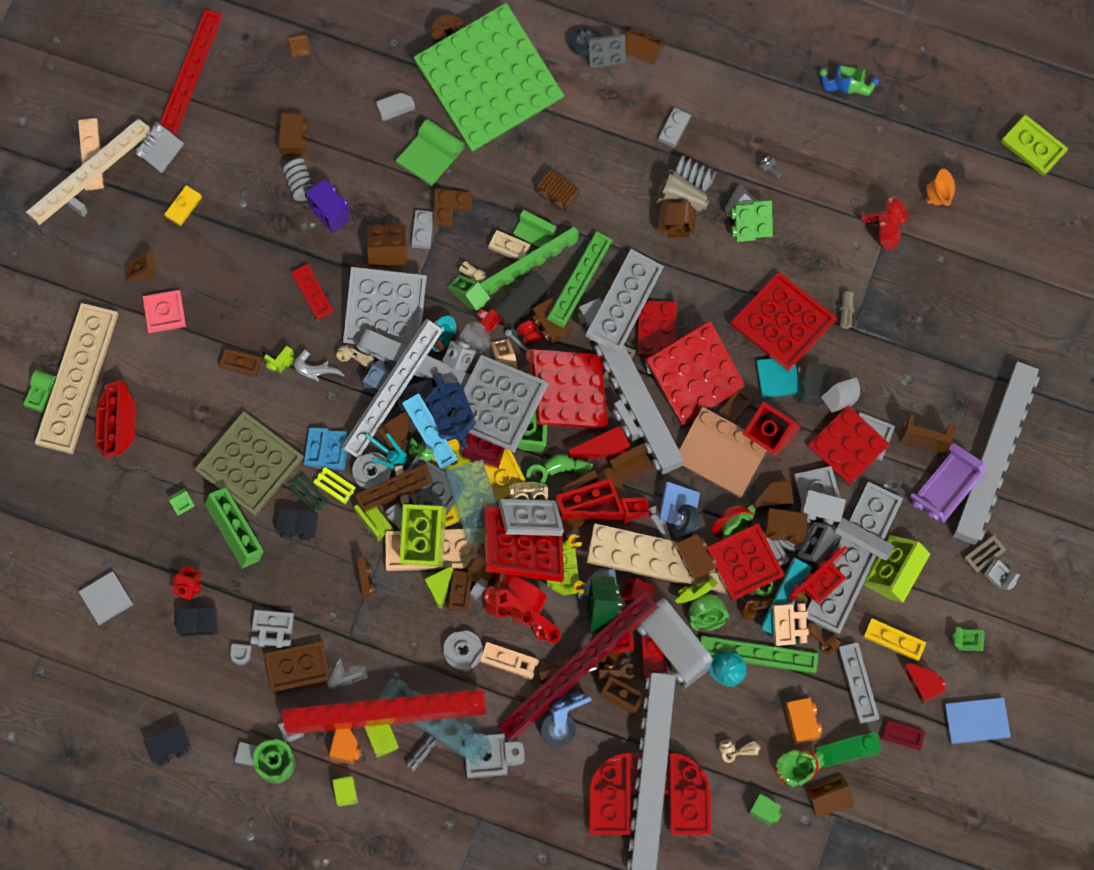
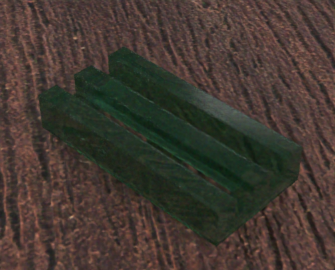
[289,474,329,512]

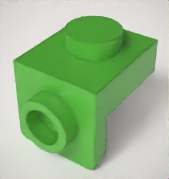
[953,627,985,651]

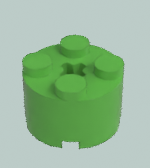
[253,740,296,784]

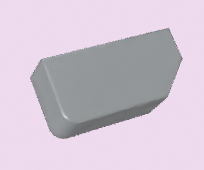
[377,93,415,121]

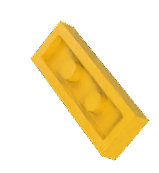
[863,619,926,662]

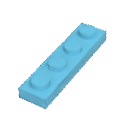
[402,393,458,470]

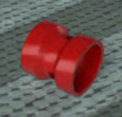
[517,320,542,346]

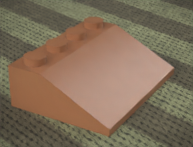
[679,407,767,498]

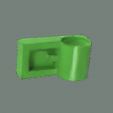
[23,370,56,413]

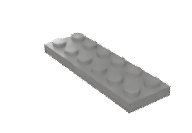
[585,249,664,354]

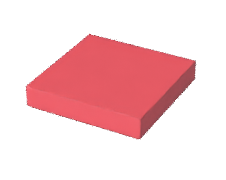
[143,290,186,333]

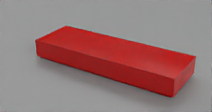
[291,264,334,321]

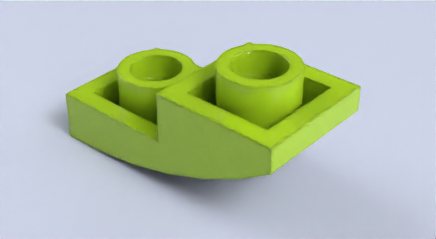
[675,578,718,603]

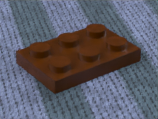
[264,641,331,693]

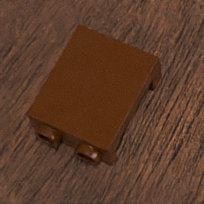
[899,414,956,455]

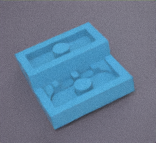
[304,428,350,470]

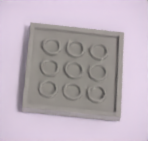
[343,267,427,347]
[450,355,549,453]

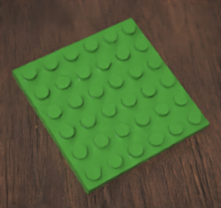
[413,3,564,153]

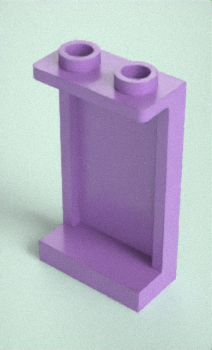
[910,443,987,523]

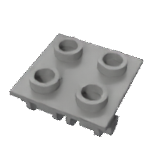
[134,121,184,173]

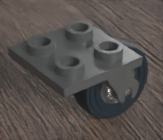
[570,28,626,68]

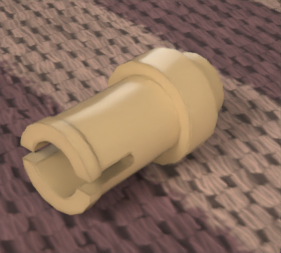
[459,261,487,284]

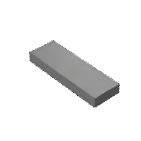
[835,518,894,561]

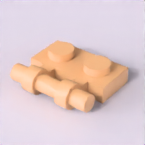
[772,603,809,645]

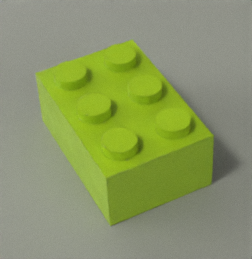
[399,504,446,567]

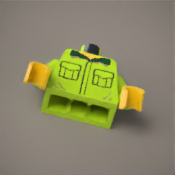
[546,534,586,596]

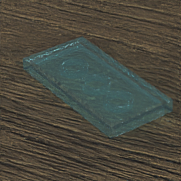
[445,460,497,545]

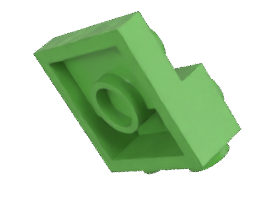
[731,199,773,242]

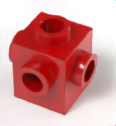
[172,565,203,600]

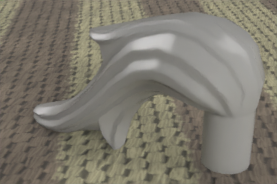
[293,349,344,381]

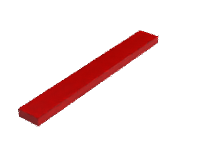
[160,9,223,136]

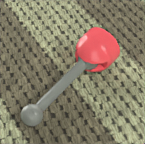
[505,329,536,364]

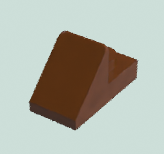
[125,252,155,282]

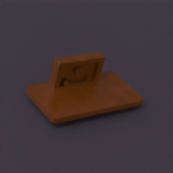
[549,468,628,535]

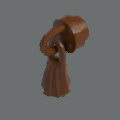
[741,595,775,620]
[806,622,842,655]

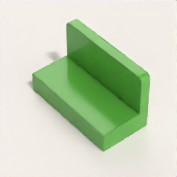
[513,210,556,248]

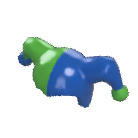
[819,64,879,96]

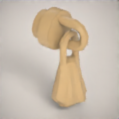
[336,345,374,368]
[719,740,760,763]

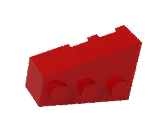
[555,478,624,520]

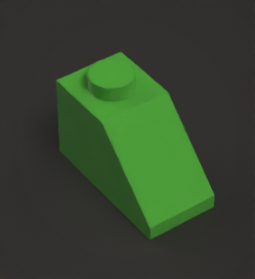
[447,275,490,311]

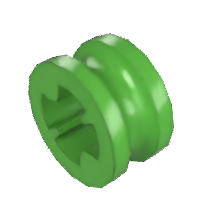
[756,582,774,597]

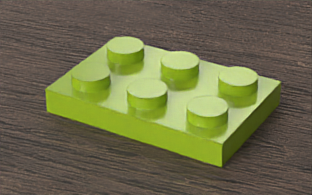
[1001,115,1068,176]

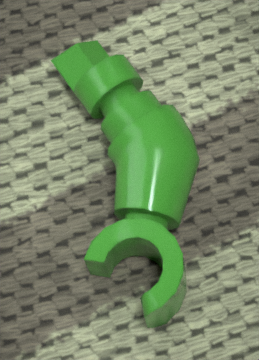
[526,454,593,484]

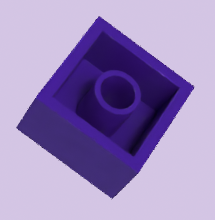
[306,180,350,233]

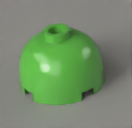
[688,594,729,631]

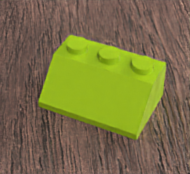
[863,535,930,603]

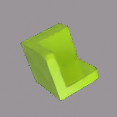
[333,777,358,807]

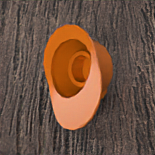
[926,169,955,206]

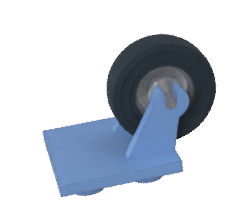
[659,482,700,540]
[540,691,591,748]

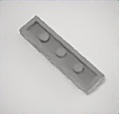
[838,643,879,724]

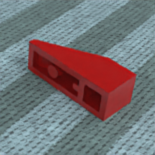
[568,426,630,459]

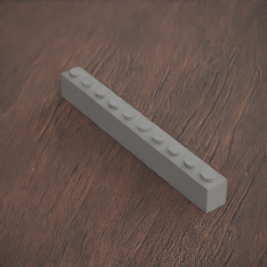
[577,298,684,475]
[953,361,1040,545]
[627,673,676,870]

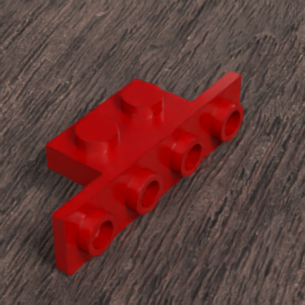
[788,546,848,605]

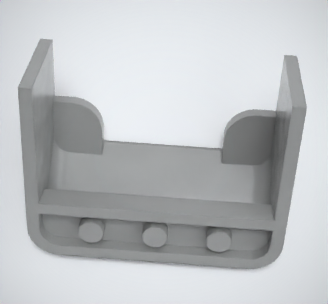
[635,598,713,689]

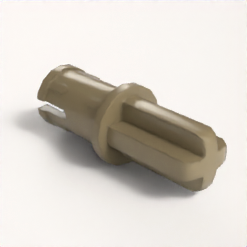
[839,291,855,329]

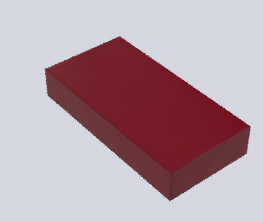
[881,720,925,752]

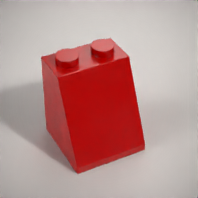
[743,402,802,455]

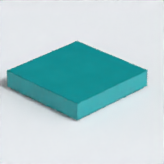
[756,359,800,398]

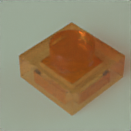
[289,35,311,58]

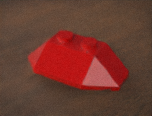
[95,380,136,458]

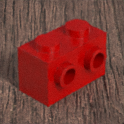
[641,637,667,681]

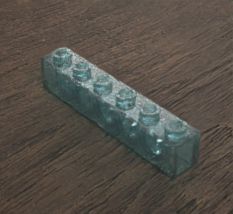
[378,678,491,767]

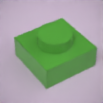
[168,488,195,515]

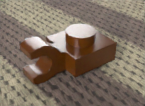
[599,662,633,678]

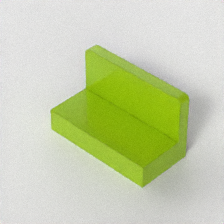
[354,505,394,542]
[365,724,399,757]

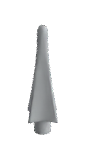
[649,506,672,541]

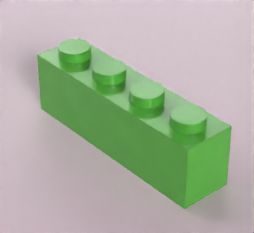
[205,487,264,569]

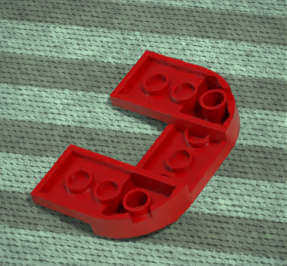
[590,753,711,835]

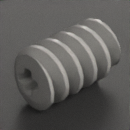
[675,155,716,192]
[283,159,314,201]

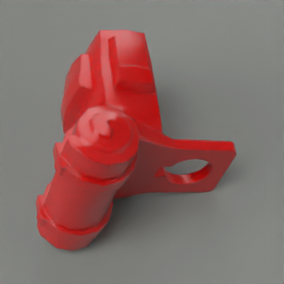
[861,198,909,250]

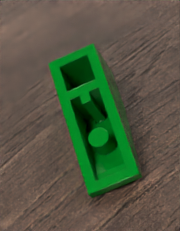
[815,732,882,767]

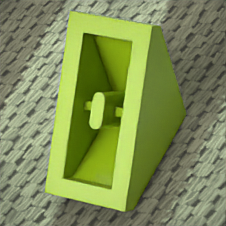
[425,567,454,609]

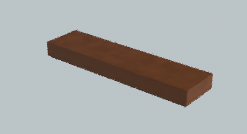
[356,464,434,513]

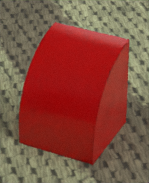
[621,579,655,602]

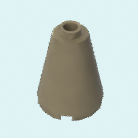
[655,169,709,212]

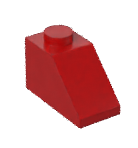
[903,663,946,704]

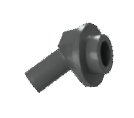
[758,155,782,179]

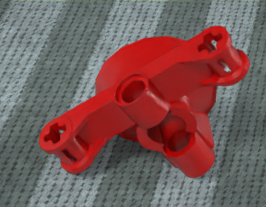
[484,573,561,644]

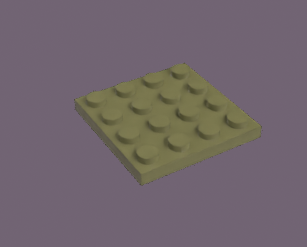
[194,411,304,517]

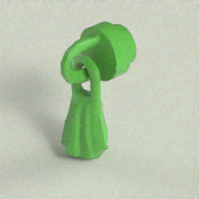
[409,438,434,461]

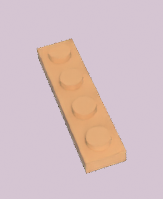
[78,118,104,191]

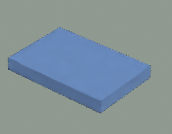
[944,698,1011,744]

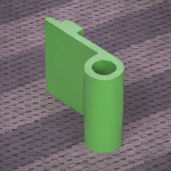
[396,119,465,186]

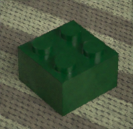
[586,576,622,632]

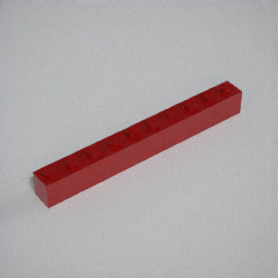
[283,689,487,735]

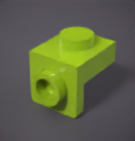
[264,346,294,373]

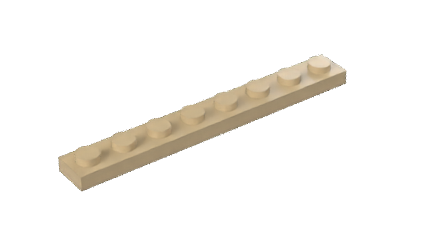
[26,119,151,225]

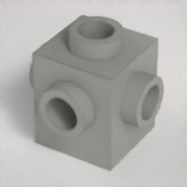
[443,340,476,372]

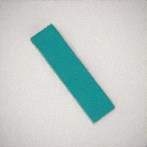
[760,558,812,636]

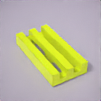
[313,467,356,504]

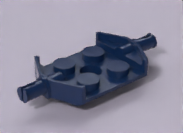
[425,373,476,450]

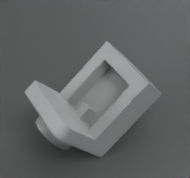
[984,559,1020,590]

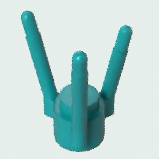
[364,433,407,471]

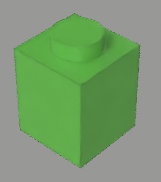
[749,794,782,826]

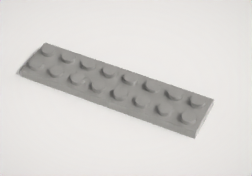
[806,482,903,635]

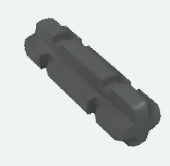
[406,735,437,771]

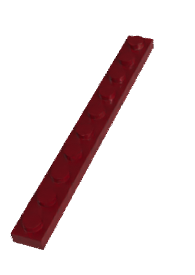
[499,591,658,742]

